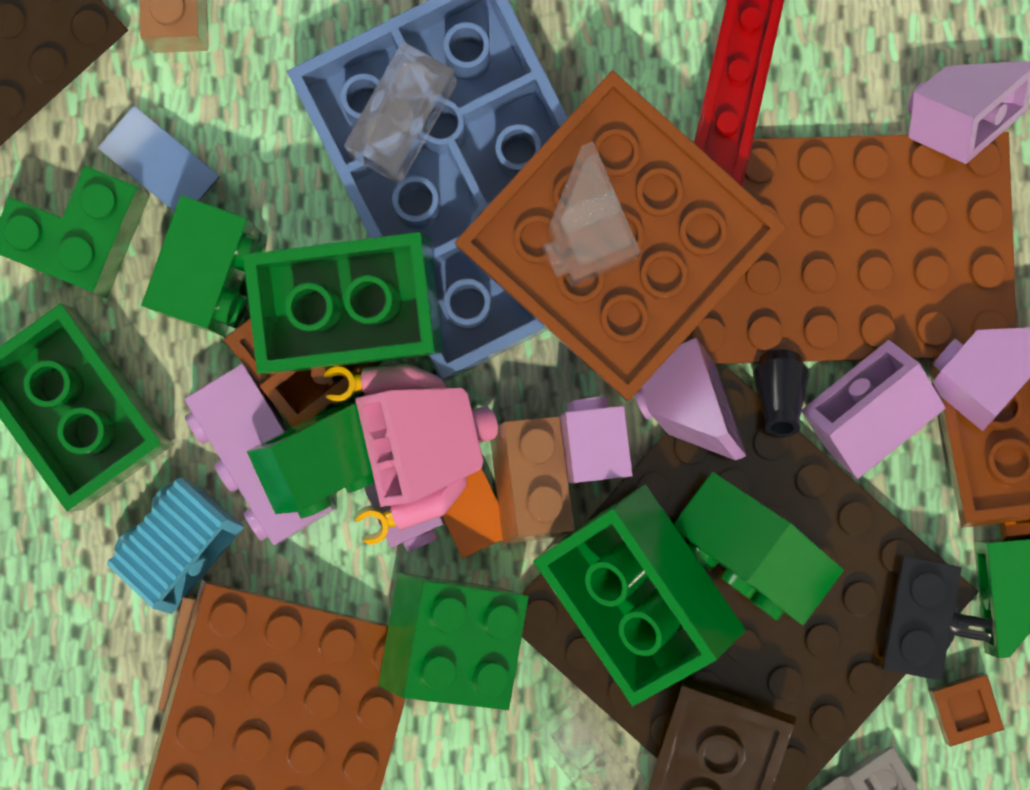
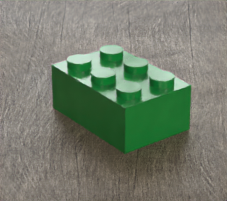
[243,232,444,374]
[0,303,174,512]
[533,484,746,707]

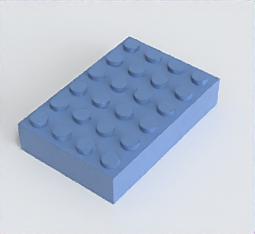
[286,0,568,382]

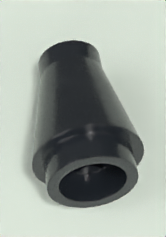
[753,349,810,438]

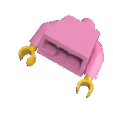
[323,363,498,545]

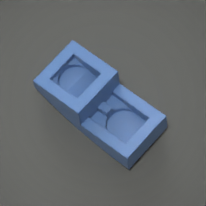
[98,105,220,212]

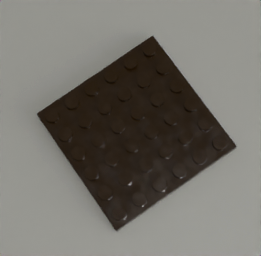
[521,366,979,790]

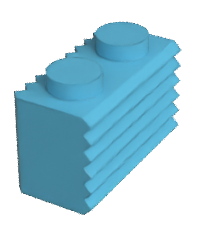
[107,477,244,614]

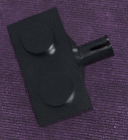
[881,556,993,681]

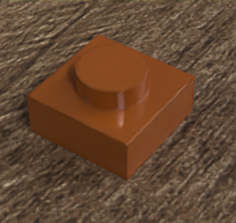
[928,673,1005,747]

